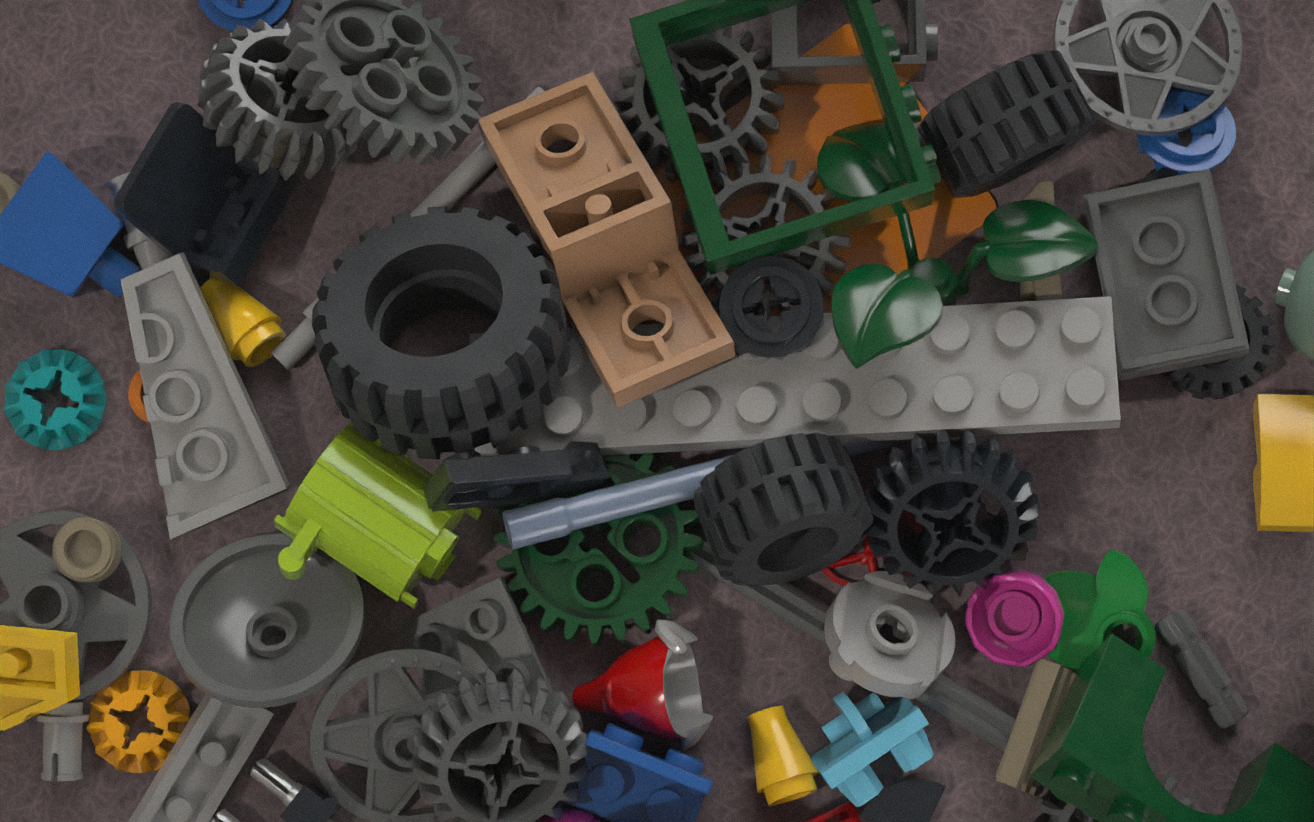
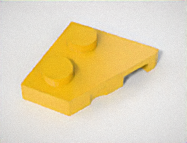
[0,625,80,731]

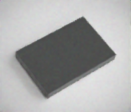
[1083,169,1250,381]

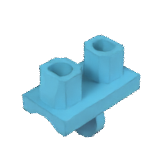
[810,690,934,807]

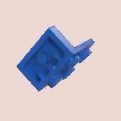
[563,722,714,822]

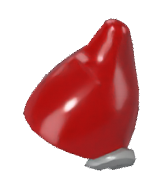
[572,619,713,752]

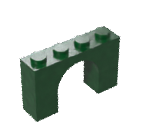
[1029,634,1314,822]

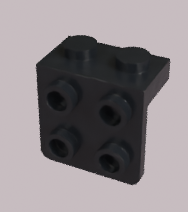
[114,102,300,286]

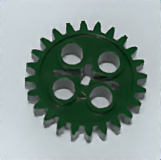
[494,453,704,647]

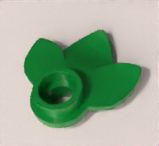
[1044,549,1156,669]

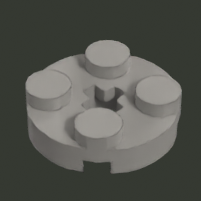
[824,571,955,699]

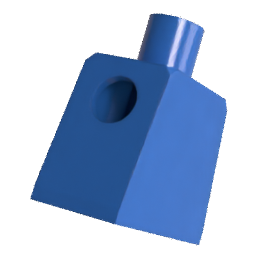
[0,150,141,299]

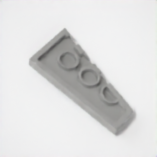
[120,252,290,539]

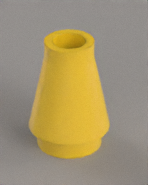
[200,278,286,367]
[747,705,819,806]

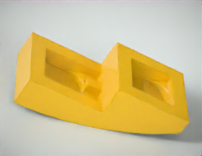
[1253,394,1314,532]

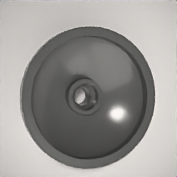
[169,533,366,708]

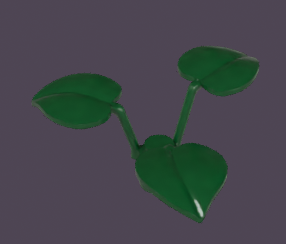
[817,123,1099,369]

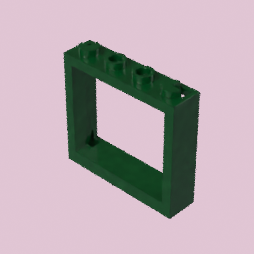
[629,0,942,275]

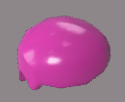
[965,569,1065,667]

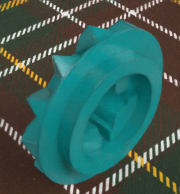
[3,349,107,450]

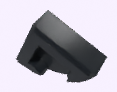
[859,779,946,822]

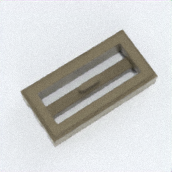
[995,658,1076,797]

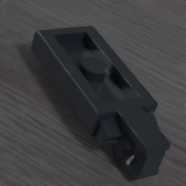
[423,441,609,512]

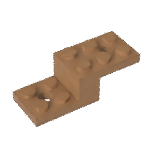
[478,72,736,408]

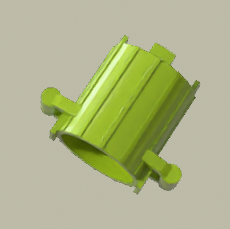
[274,421,482,609]

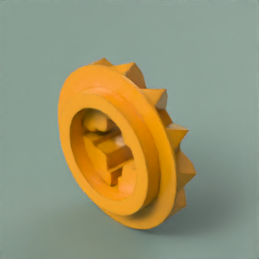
[86,670,191,773]

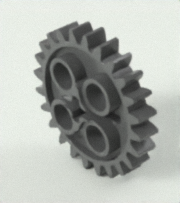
[284,0,484,165]

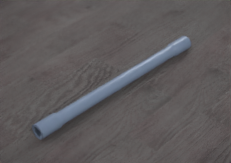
[502,439,913,550]

